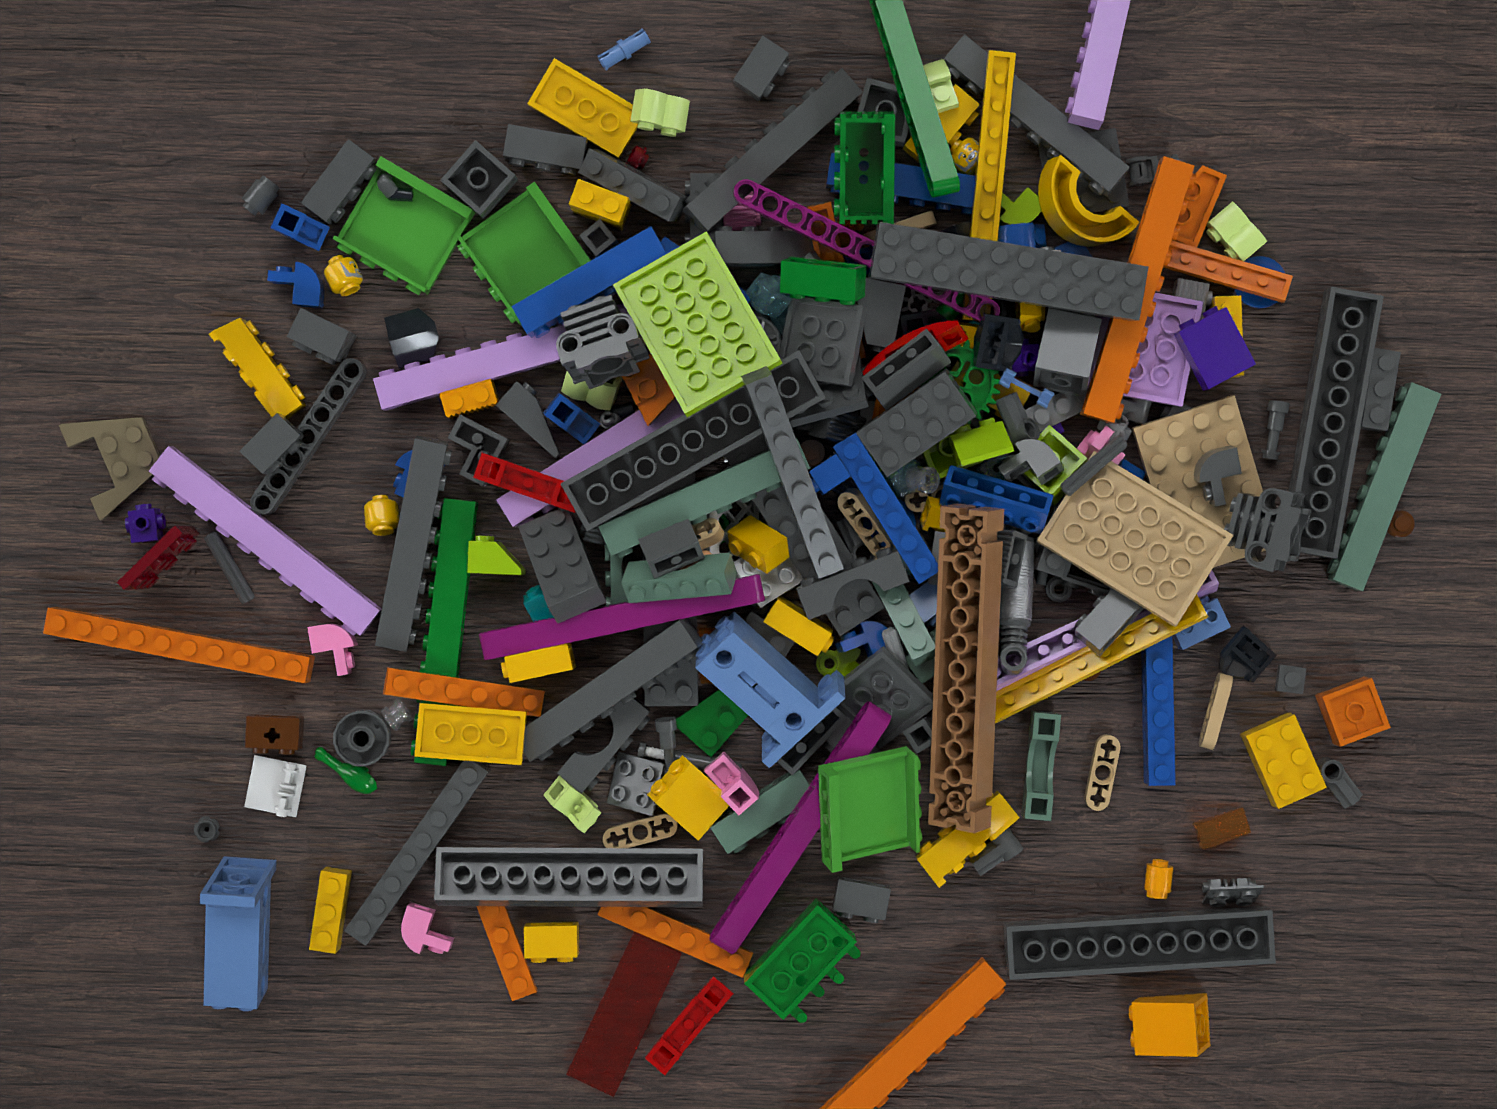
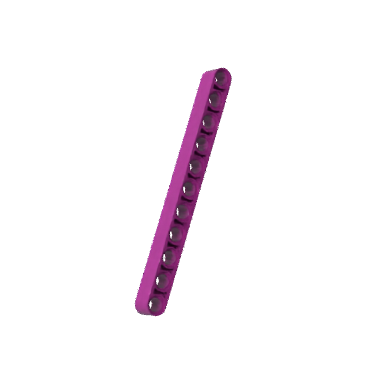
[733,179,1000,323]
[479,574,765,660]
[709,701,892,954]

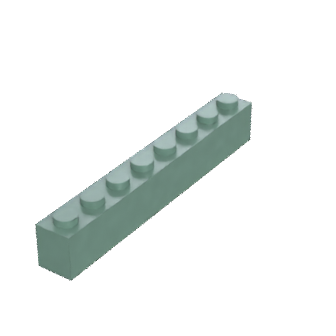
[1327,382,1441,591]
[598,437,810,558]

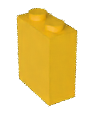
[569,179,631,231]
[763,595,834,656]
[501,642,576,683]
[647,755,729,841]

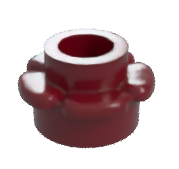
[626,145,649,169]

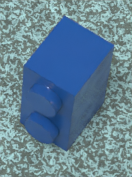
[808,454,851,495]

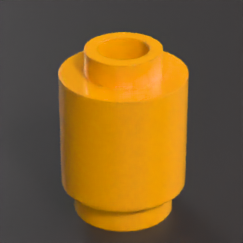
[1144,859,1173,899]

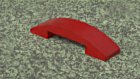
[862,321,969,375]
[473,453,575,513]
[645,976,734,1075]

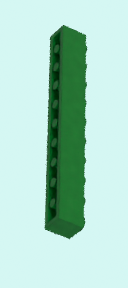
[411,498,478,766]

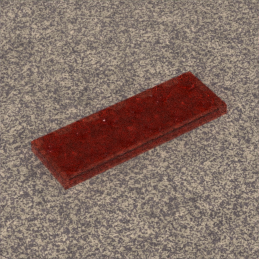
[566,931,682,1097]

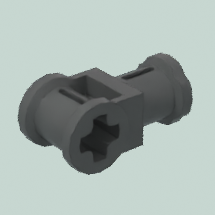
[1125,154,1179,187]

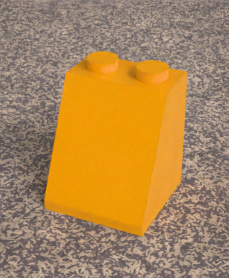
[1129,993,1211,1057]

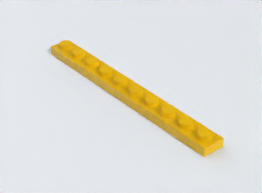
[962,50,1016,320]
[995,594,1208,724]

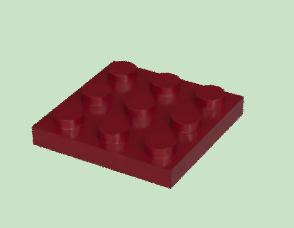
[117,525,200,590]

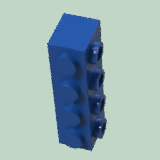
[939,465,1054,534]

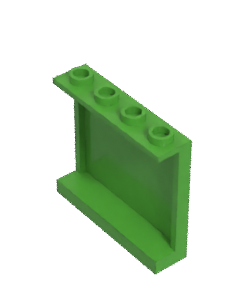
[333,156,475,295]
[457,182,591,326]
[818,746,922,873]

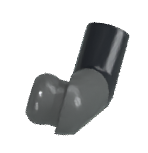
[377,173,414,202]
[600,402,635,429]

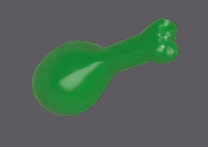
[314,747,377,794]

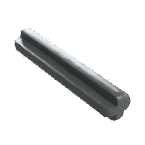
[1060,435,1127,496]
[204,532,255,604]

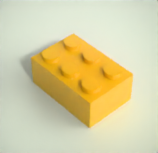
[1240,713,1327,809]

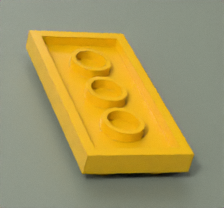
[527,58,638,159]
[414,703,527,765]

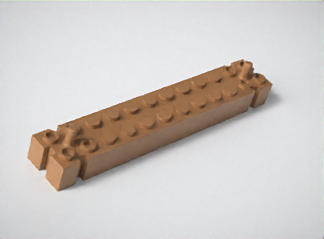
[928,504,1004,833]

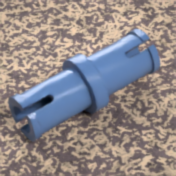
[597,28,651,70]

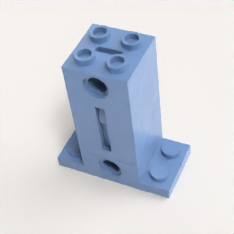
[695,612,845,768]
[200,856,276,1011]

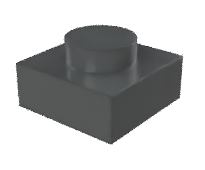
[1275,664,1307,694]

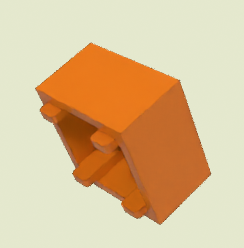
[1315,677,1391,746]

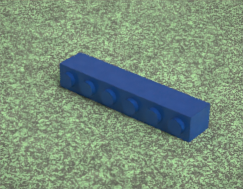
[826,153,976,216]
[511,226,667,338]
[833,432,938,584]
[1141,636,1176,786]

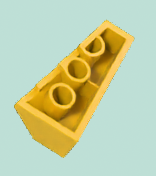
[209,318,306,419]
[915,791,1020,888]

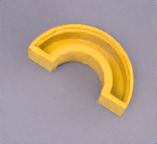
[1038,155,1140,247]

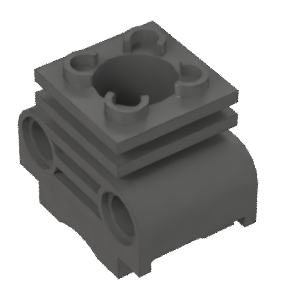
[556,295,650,389]
[1224,488,1312,572]

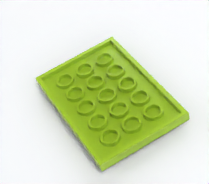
[613,231,783,417]

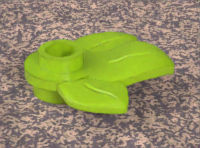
[816,647,861,677]

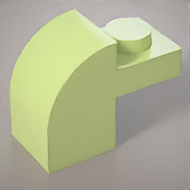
[923,59,959,113]
[543,775,601,833]

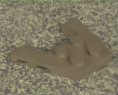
[59,417,160,520]

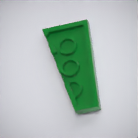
[676,690,748,757]

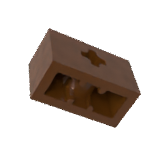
[245,714,304,754]

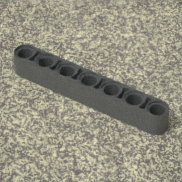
[250,358,367,515]

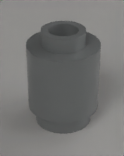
[241,175,280,216]

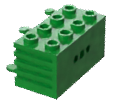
[834,112,895,224]
[744,898,861,1023]

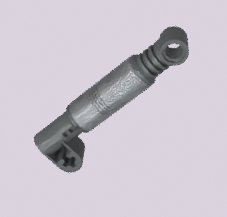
[999,524,1035,676]

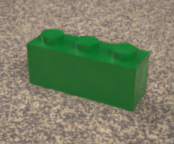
[780,256,866,305]

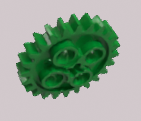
[920,340,1000,425]

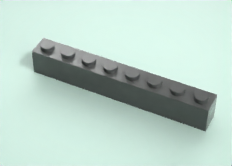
[944,34,1130,197]
[682,68,862,233]
[741,366,844,578]
[375,435,452,652]
[523,618,703,762]
[344,761,491,946]

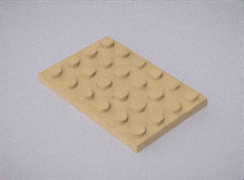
[1132,395,1266,568]
[1037,451,1233,627]

